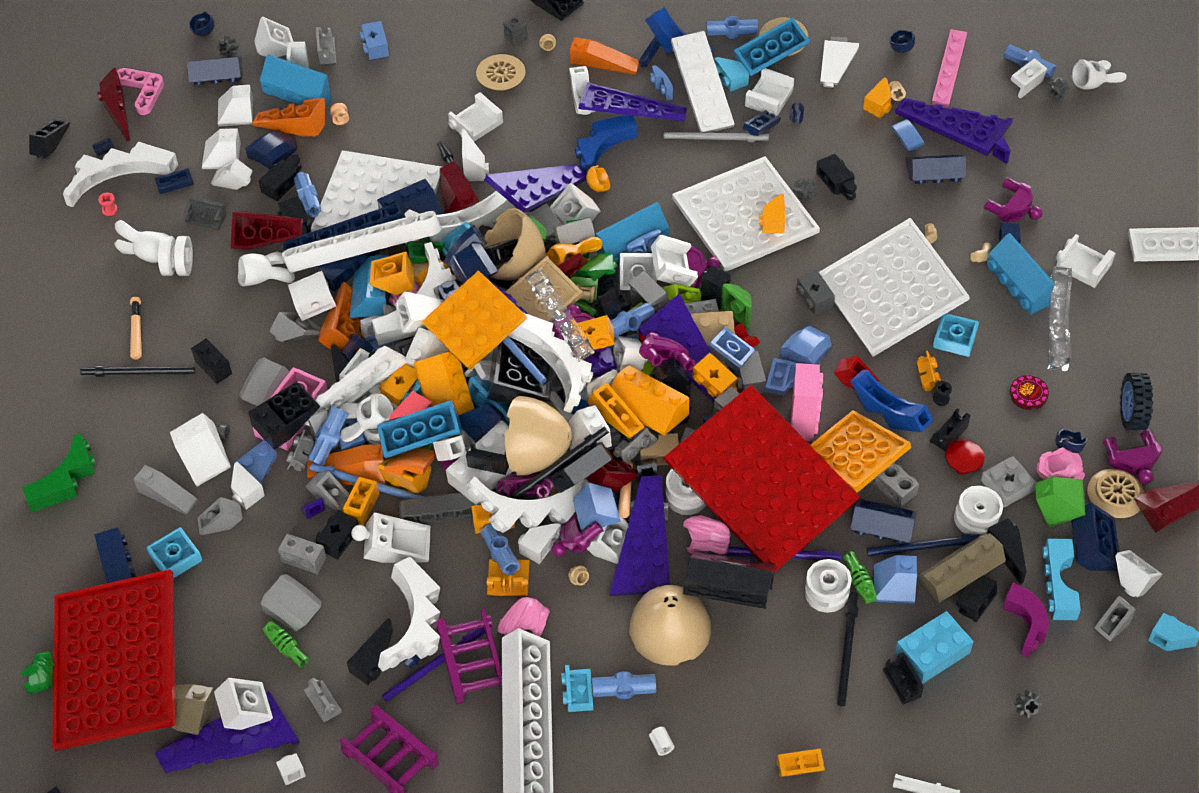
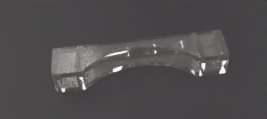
[1048,266,1072,371]
[525,268,595,362]

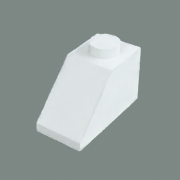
[211,158,252,190]
[231,462,265,510]
[518,523,561,564]

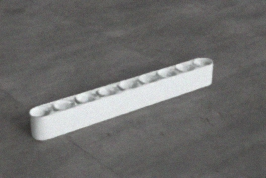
[282,211,441,272]

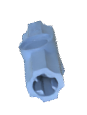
[706,16,758,39]
[1004,44,1057,78]
[294,172,321,218]
[610,303,655,338]
[307,406,349,466]
[480,523,520,576]
[592,672,656,699]

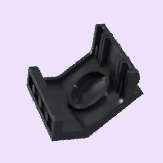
[683,550,776,609]

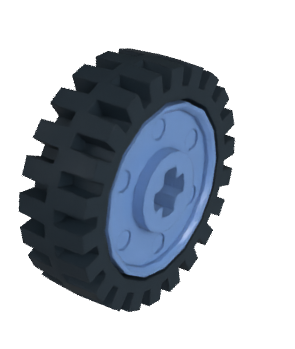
[1120,373,1153,430]

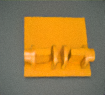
[487,559,530,596]

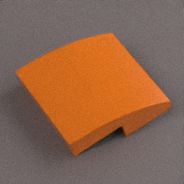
[384,448,436,477]

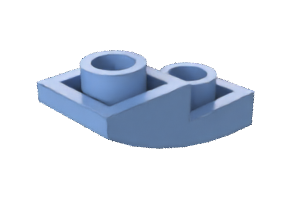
[649,65,673,101]
[892,119,924,151]
[626,229,661,253]

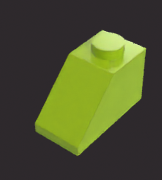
[661,284,701,307]

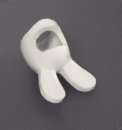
[1072,59,1126,90]
[114,220,168,263]
[238,251,295,287]
[340,393,394,442]

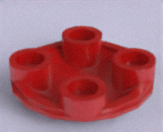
[945,440,985,475]

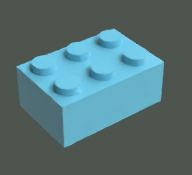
[895,611,973,684]

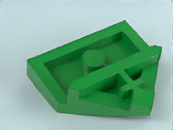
[407,236,445,264]
[576,252,617,281]

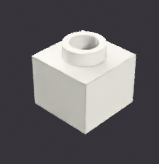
[276,753,306,785]

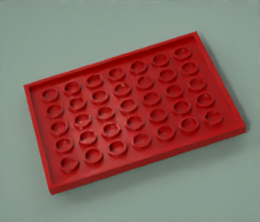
[663,385,861,574]
[52,569,176,751]

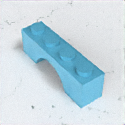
[1042,539,1081,620]

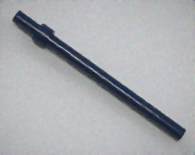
[867,534,984,556]

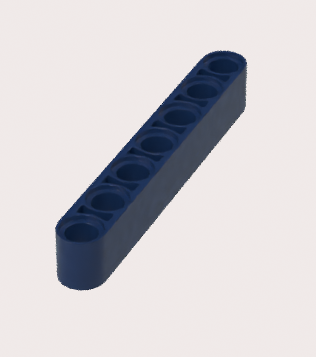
[283,204,405,251]

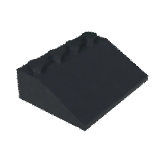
[487,337,553,404]

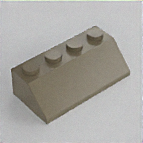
[917,534,1006,603]

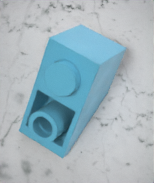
[714,57,749,92]
[1148,613,1199,651]

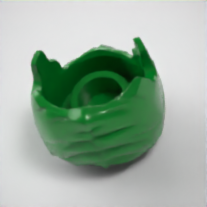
[20,652,54,694]

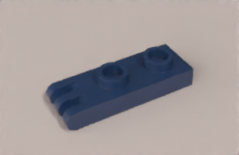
[743,110,781,136]

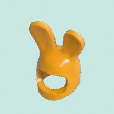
[548,237,602,266]

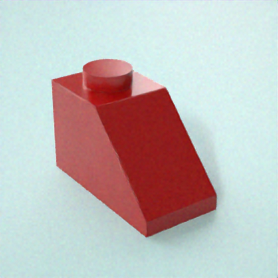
[834,355,880,389]

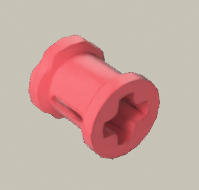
[98,193,118,216]

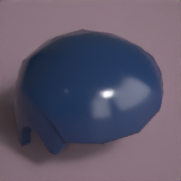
[189,11,215,36]
[889,30,915,53]
[1055,429,1088,453]

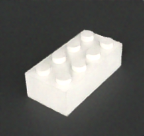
[446,420,513,505]

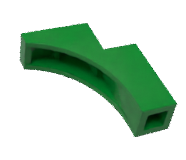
[22,433,96,512]

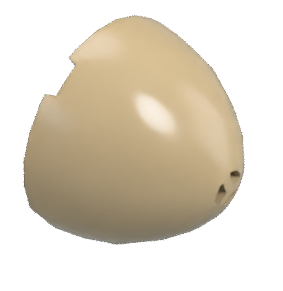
[482,208,545,281]
[505,396,572,476]
[629,585,711,666]

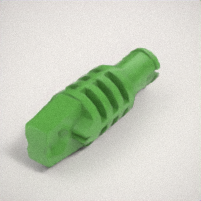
[843,551,877,604]
[262,621,309,668]

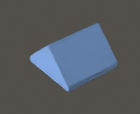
[708,327,755,373]
[573,483,621,532]

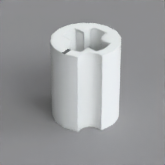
[649,727,674,756]

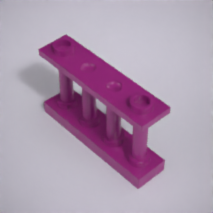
[436,609,502,704]
[339,704,439,793]

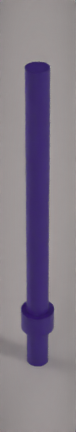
[719,547,841,562]
[382,627,485,702]

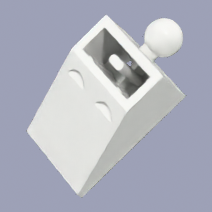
[351,512,431,563]

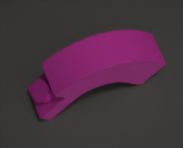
[1003,583,1049,658]

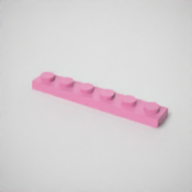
[931,29,967,108]

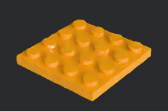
[421,270,527,370]
[810,410,911,493]

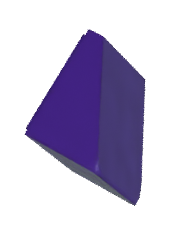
[993,137,1011,164]
[301,498,325,519]

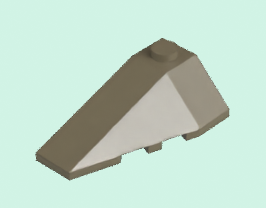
[172,684,214,735]

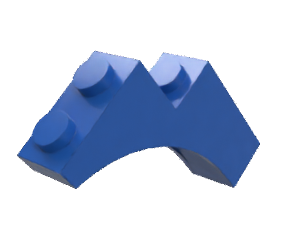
[645,7,713,54]
[575,115,637,173]
[850,370,934,432]

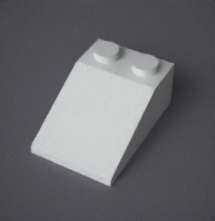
[170,413,231,486]

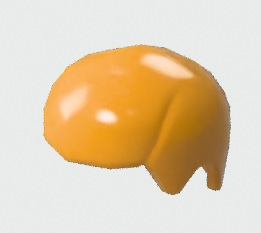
[586,165,610,193]

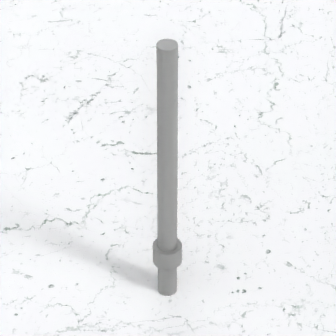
[664,132,769,142]

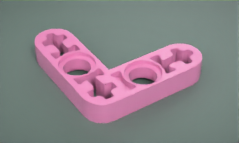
[117,68,164,115]

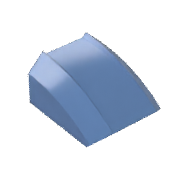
[780,326,832,365]

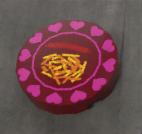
[1010,375,1049,410]

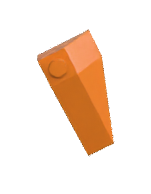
[570,37,639,75]
[252,98,325,137]
[318,282,364,352]
[307,444,386,487]

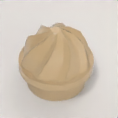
[539,34,556,51]
[568,565,589,586]

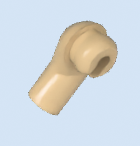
[925,223,937,244]
[970,243,992,263]

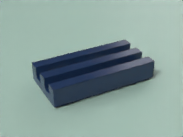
[155,168,194,194]

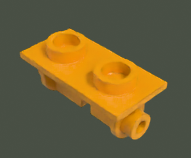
[917,351,941,391]

